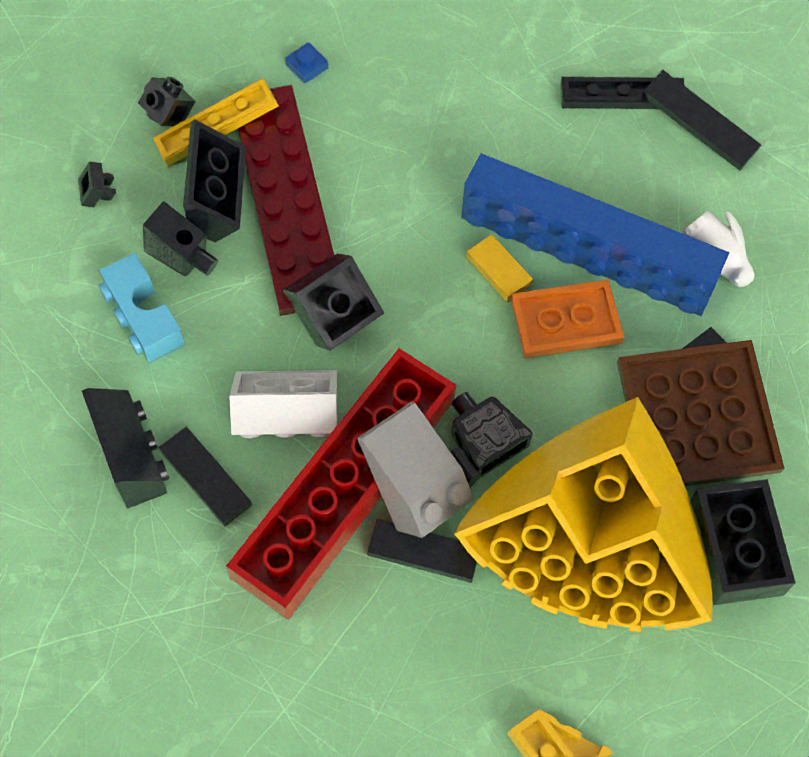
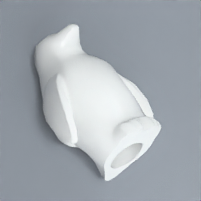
[682,210,755,288]

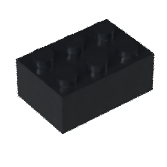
[690,479,796,606]

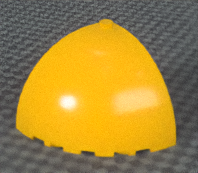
[454,397,713,632]

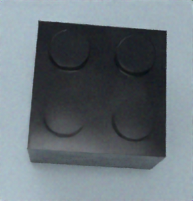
[283,253,384,351]

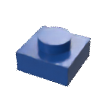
[285,42,328,84]

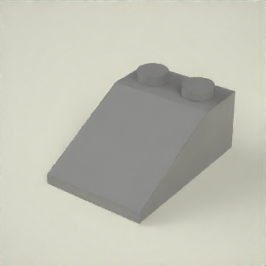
[357,402,474,538]

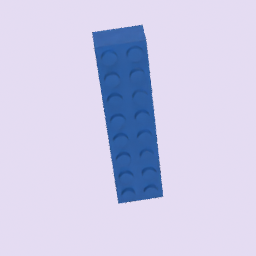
[461,153,730,317]

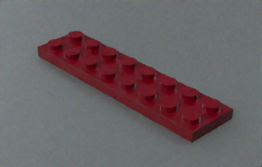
[238,85,334,316]

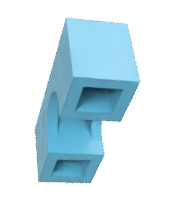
[98,253,185,363]

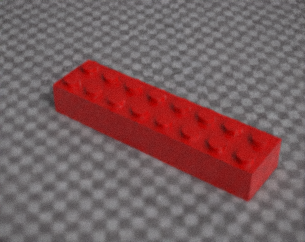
[226,348,456,620]

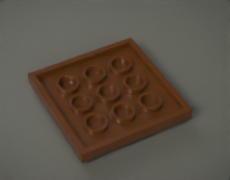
[617,340,785,486]

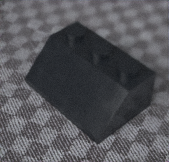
[183,119,246,243]
[81,388,170,509]

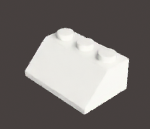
[229,370,338,438]

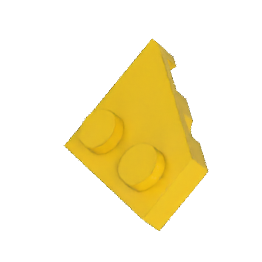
[507,709,613,757]

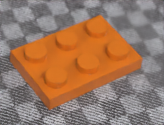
[510,279,624,359]

